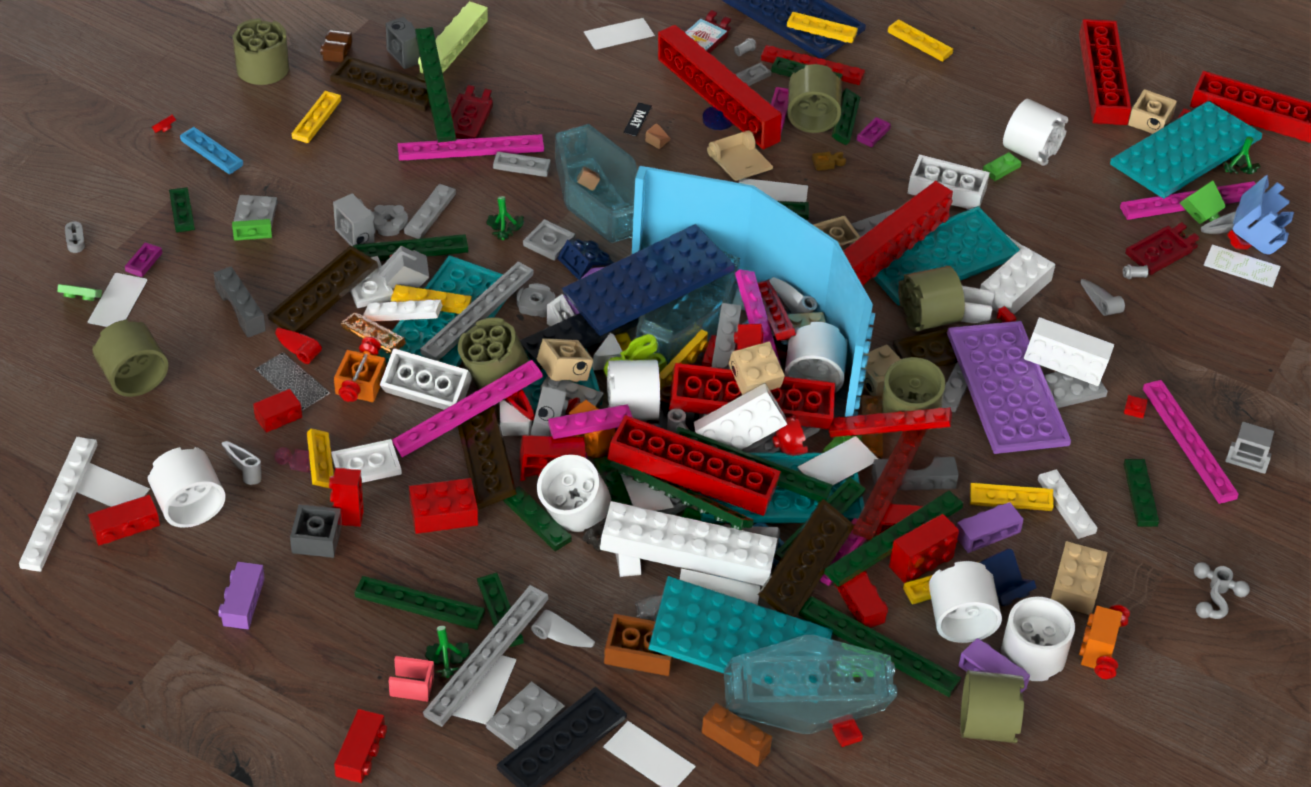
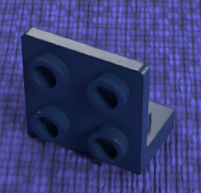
[557,239,614,280]

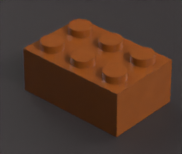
[604,614,674,676]

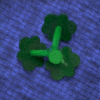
[1223,136,1261,174]
[486,196,524,240]
[425,626,470,678]

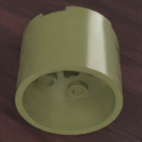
[233,18,289,85]
[787,64,842,133]
[899,266,965,331]
[458,318,529,390]
[92,319,168,397]
[881,357,945,434]
[960,670,1024,743]

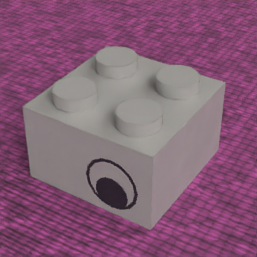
[333,193,375,246]
[530,386,569,436]

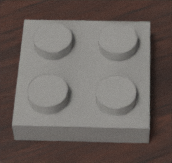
[234,195,277,228]
[523,219,575,261]

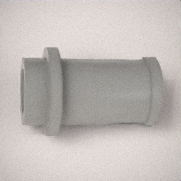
[734,38,757,56]
[1123,264,1148,279]

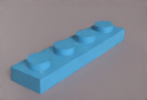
[180,127,243,175]

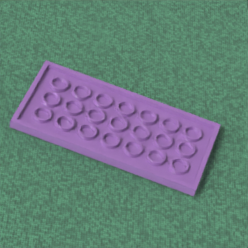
[947,321,1071,454]

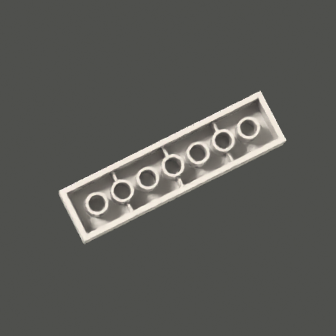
[600,501,777,586]

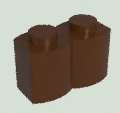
[320,30,352,62]

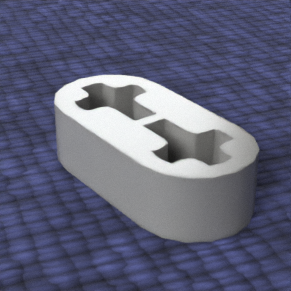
[65,222,85,253]

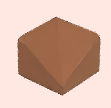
[645,123,671,149]
[577,166,600,190]

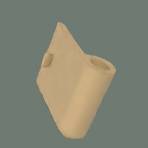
[707,130,773,181]

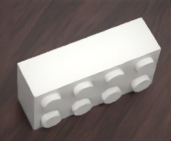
[908,154,990,210]
[980,246,1055,314]
[1024,317,1114,386]
[380,349,473,410]
[694,383,787,450]

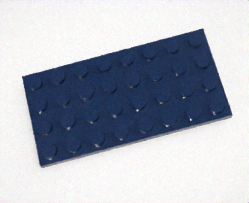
[722,0,866,59]
[562,224,735,336]

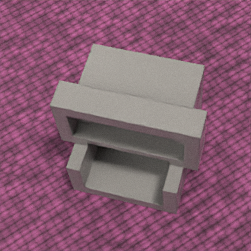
[379,246,429,288]
[1226,422,1274,474]

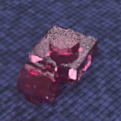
[274,447,311,473]

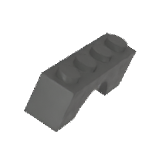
[214,266,266,338]
[872,457,959,491]

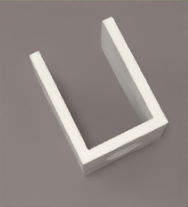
[961,286,995,324]

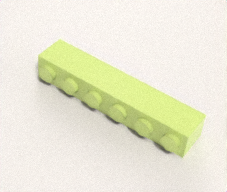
[418,1,488,74]

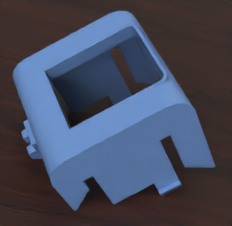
[1233,175,1294,254]

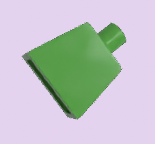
[1180,181,1226,224]

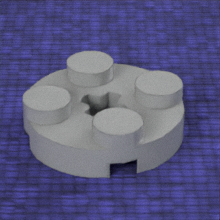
[373,205,408,236]
[517,283,555,317]

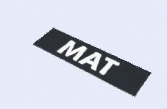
[623,103,652,136]

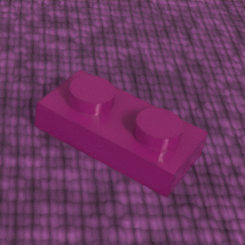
[857,117,891,148]
[125,242,162,277]

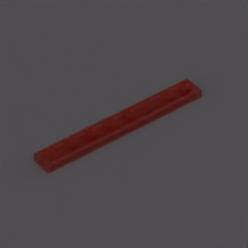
[852,429,928,540]

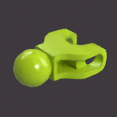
[604,334,667,377]

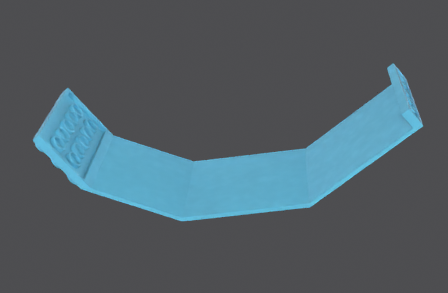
[632,166,875,417]

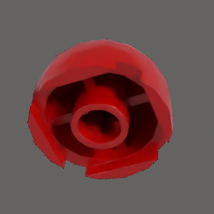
[772,415,808,456]

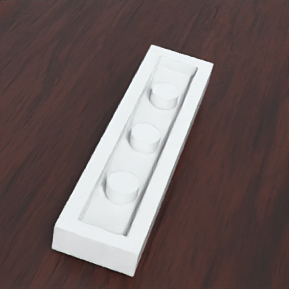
[363,300,443,322]
[1038,469,1097,539]

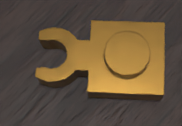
[812,151,846,171]

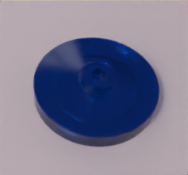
[702,106,733,130]

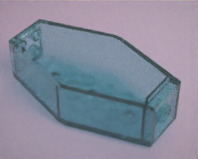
[555,124,638,243]
[636,250,740,365]
[724,635,897,734]

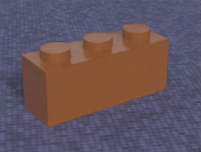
[702,703,772,767]

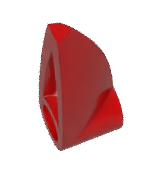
[275,328,322,364]
[505,389,535,420]

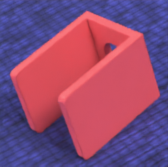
[389,656,434,702]

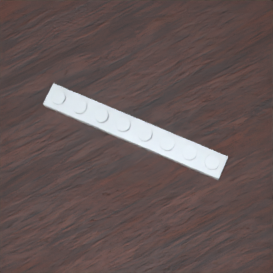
[19,437,97,572]

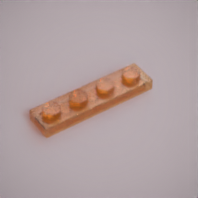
[340,312,406,354]
[861,395,883,459]

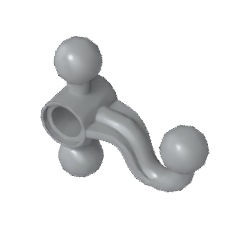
[1194,562,1250,619]

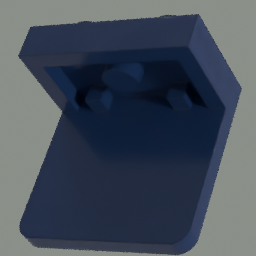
[978,549,1037,606]

